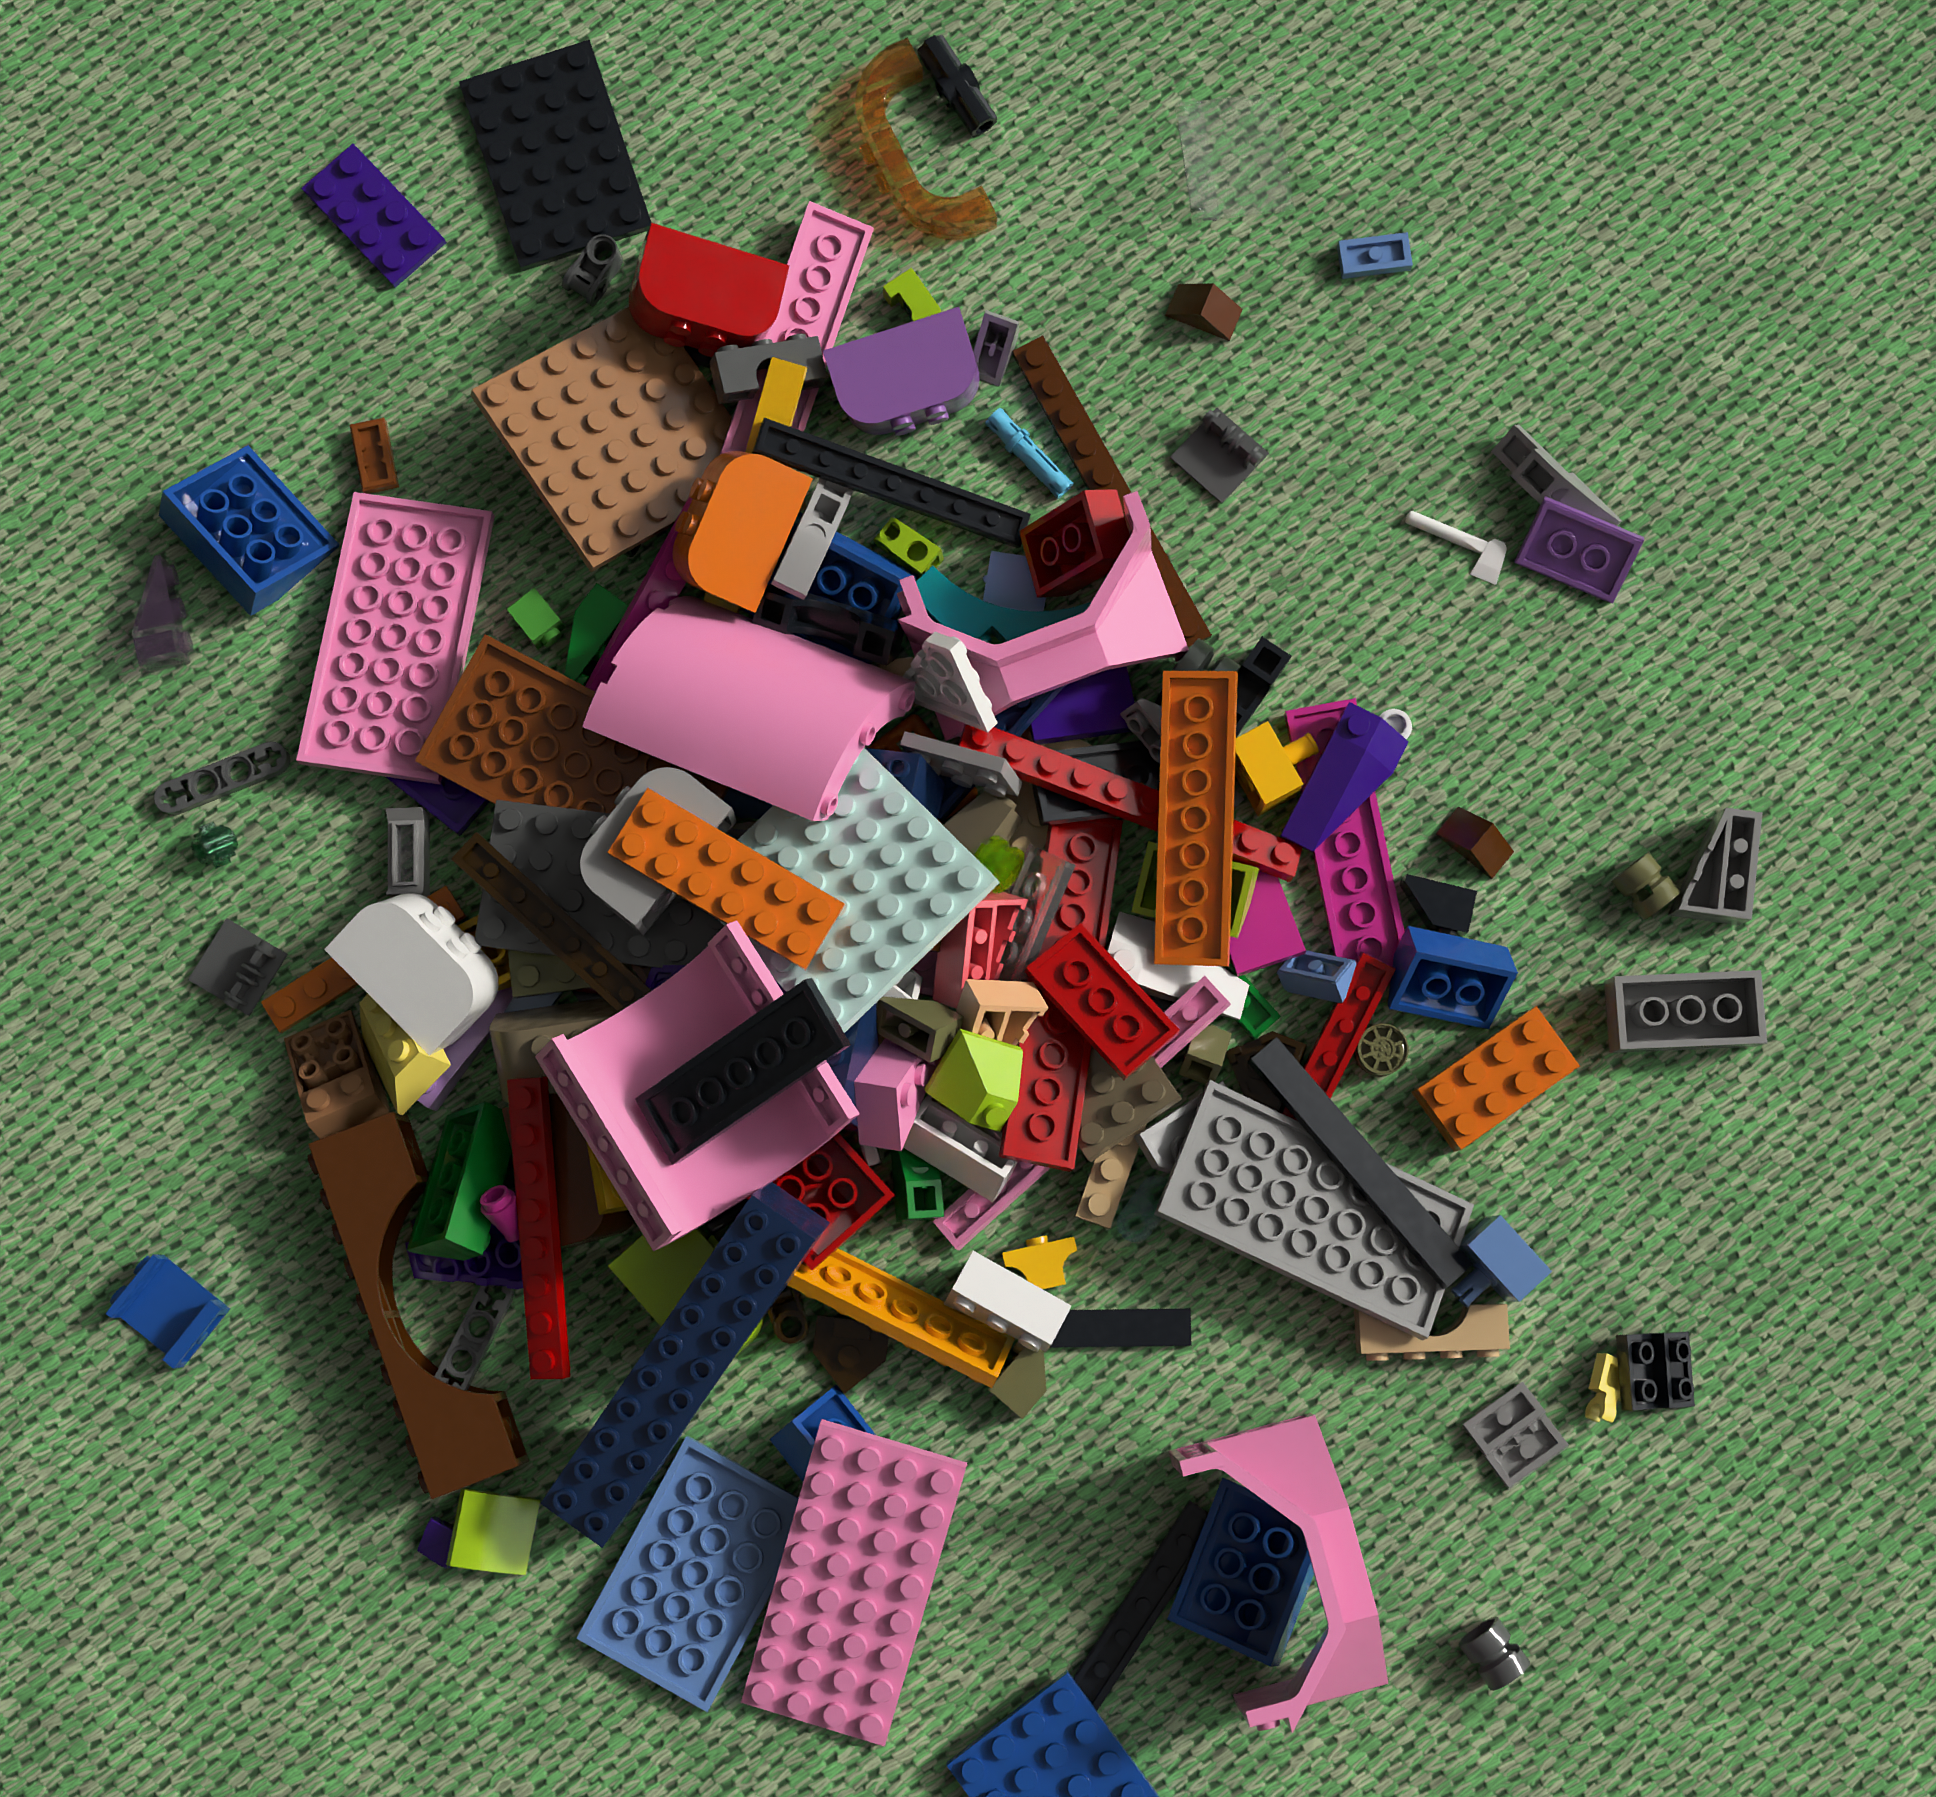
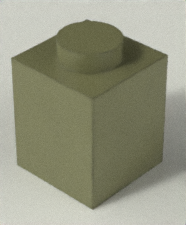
[1178,1025,1232,1084]

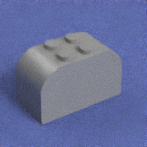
[580,767,737,936]

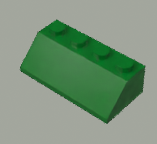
[407,1101,512,1260]

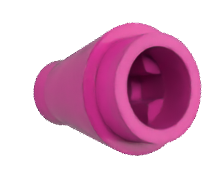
[480,1185,519,1242]

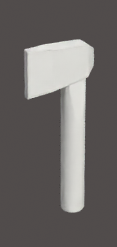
[1405,511,1507,585]

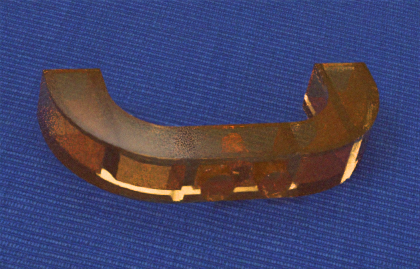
[855,37,997,240]

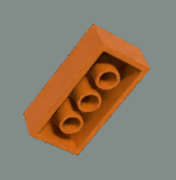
[1411,1006,1580,1152]

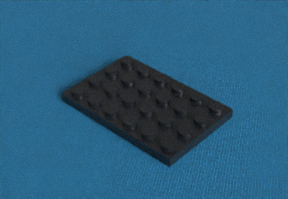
[459,40,652,272]

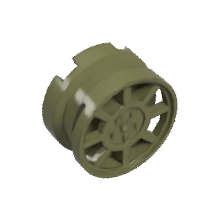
[1354,1024,1409,1076]

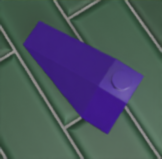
[1280,702,1409,852]

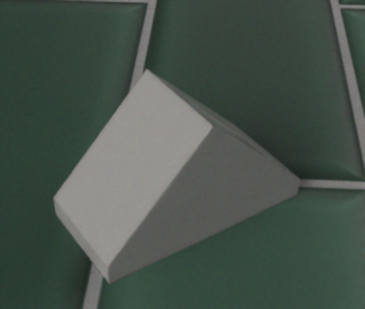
[973,310,1019,386]

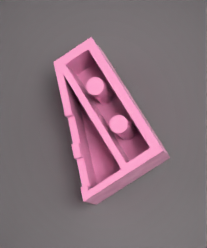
[854,1038,942,1151]

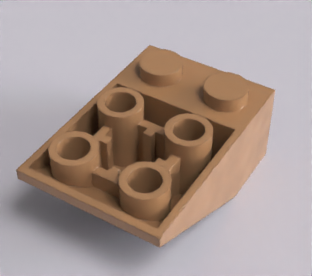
[284,1010,391,1139]

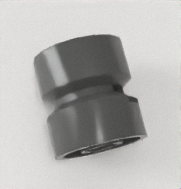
[1459,1617,1530,1691]

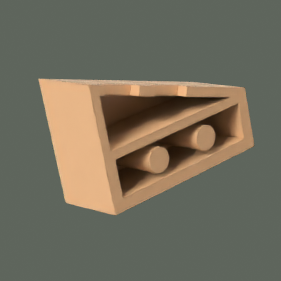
[941,979,1049,1059]

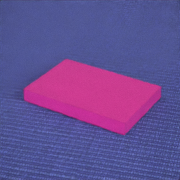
[1230,871,1306,977]

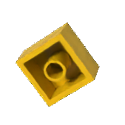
[1235,721,1319,817]

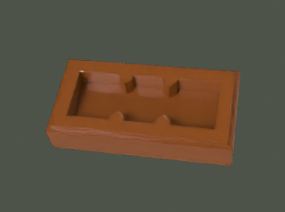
[350,418,399,494]

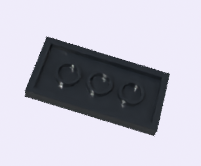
[1031,740,1160,826]

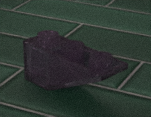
[132,555,194,673]

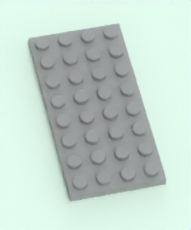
[1154,1080,1474,1340]

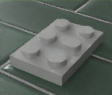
[900,731,1023,797]

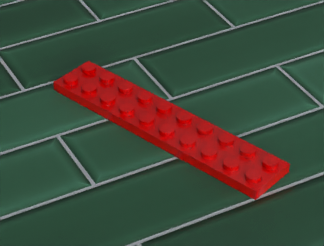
[999,818,1123,1172]

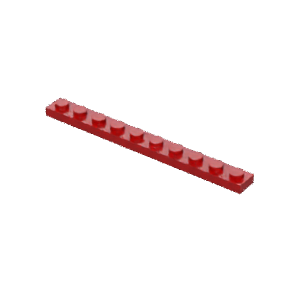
[958,724,1302,882]

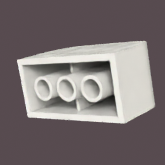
[324,893,498,1056]

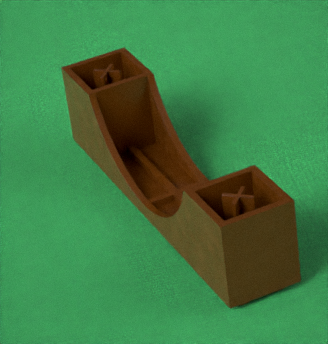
[307,1112,529,1500]

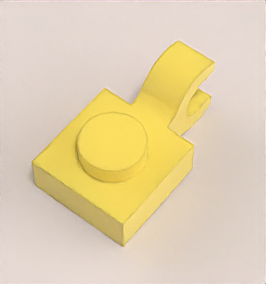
[1585,1353,1621,1423]

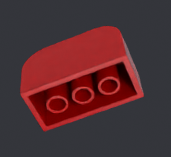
[629,223,790,357]

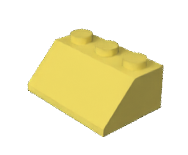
[359,994,451,1115]

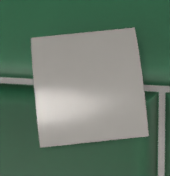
[1463,1382,1569,1490]

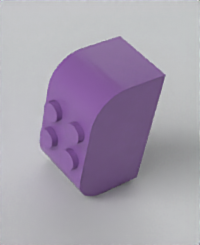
[823,307,980,436]

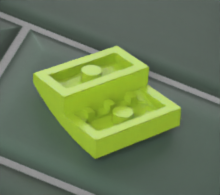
[446,1489,540,1575]

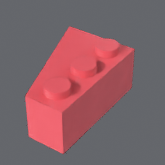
[933,891,1028,1009]

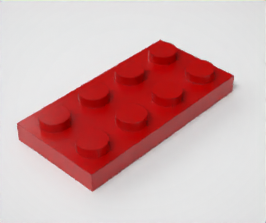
[1025,922,1180,1080]

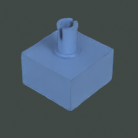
[1451,1215,1552,1308]

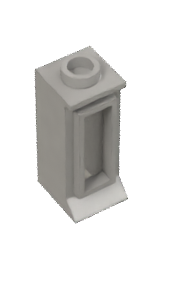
[385,807,430,898]

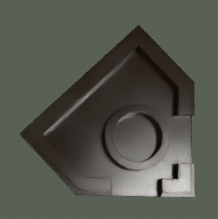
[1226,1031,1307,1113]
[813,1315,889,1394]

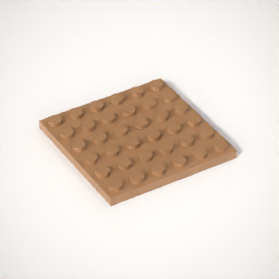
[470,307,732,572]

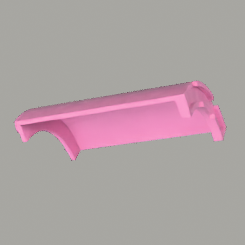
[582,596,916,821]

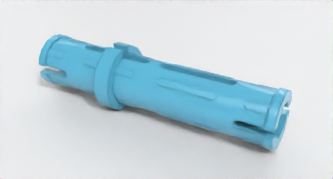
[985,408,1074,499]

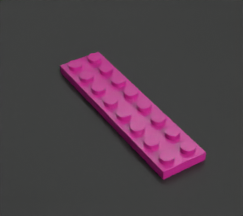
[1284,698,1405,983]

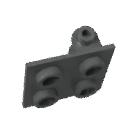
[1170,408,1269,504]
[188,918,288,1016]

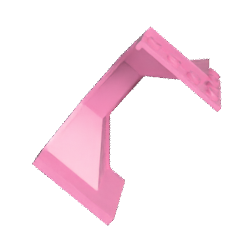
[897,491,1189,741]
[1169,1413,1388,1733]

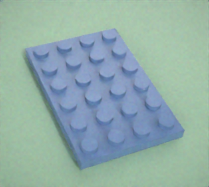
[576,1436,799,1712]

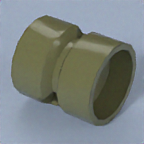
[1611,852,1681,920]

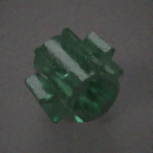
[191,821,238,869]

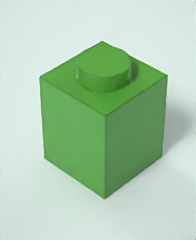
[506,587,565,649]

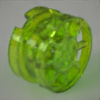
[974,835,1025,894]

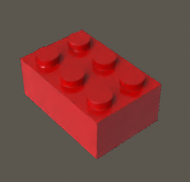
[1019,489,1130,598]

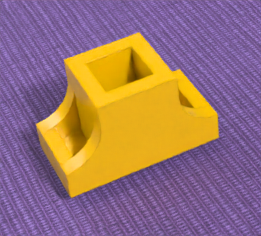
[1002,1235,1077,1289]

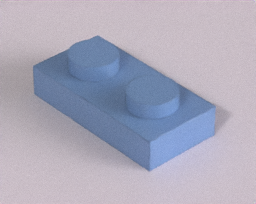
[1337,232,1413,279]

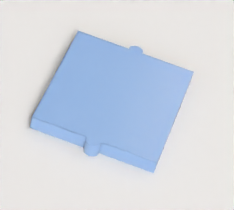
[983,551,1046,611]

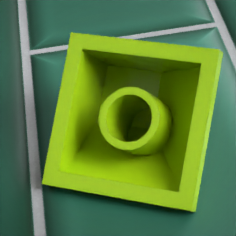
[924,1029,1023,1132]

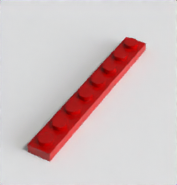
[507,1077,571,1380]

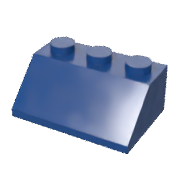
[1388,926,1518,1029]
[769,1385,876,1482]

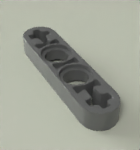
[154,741,291,816]
[434,1285,514,1390]

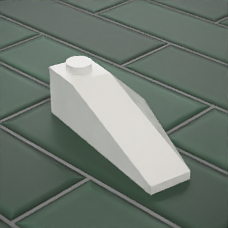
[1108,912,1249,1020]

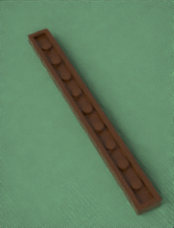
[1012,335,1212,649]

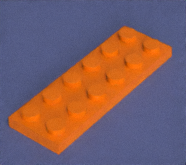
[607,788,845,971]

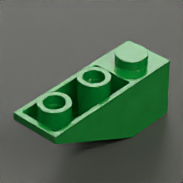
[564,583,629,686]
[891,1148,944,1223]

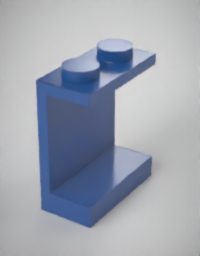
[105,1254,230,1369]

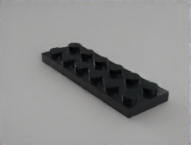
[635,978,851,1165]

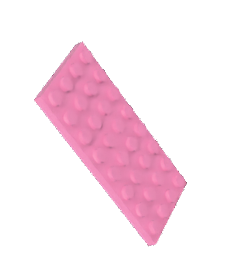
[296,492,495,785]
[741,1419,967,1747]

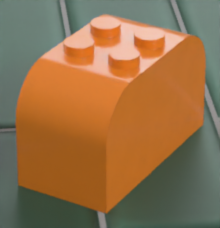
[672,451,813,613]

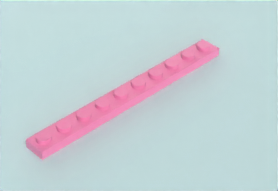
[933,976,1231,1251]

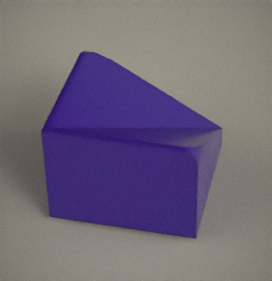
[417,1516,454,1569]

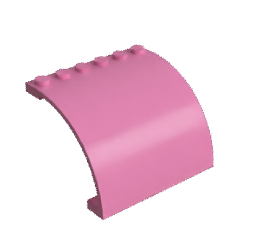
[535,921,859,1251]

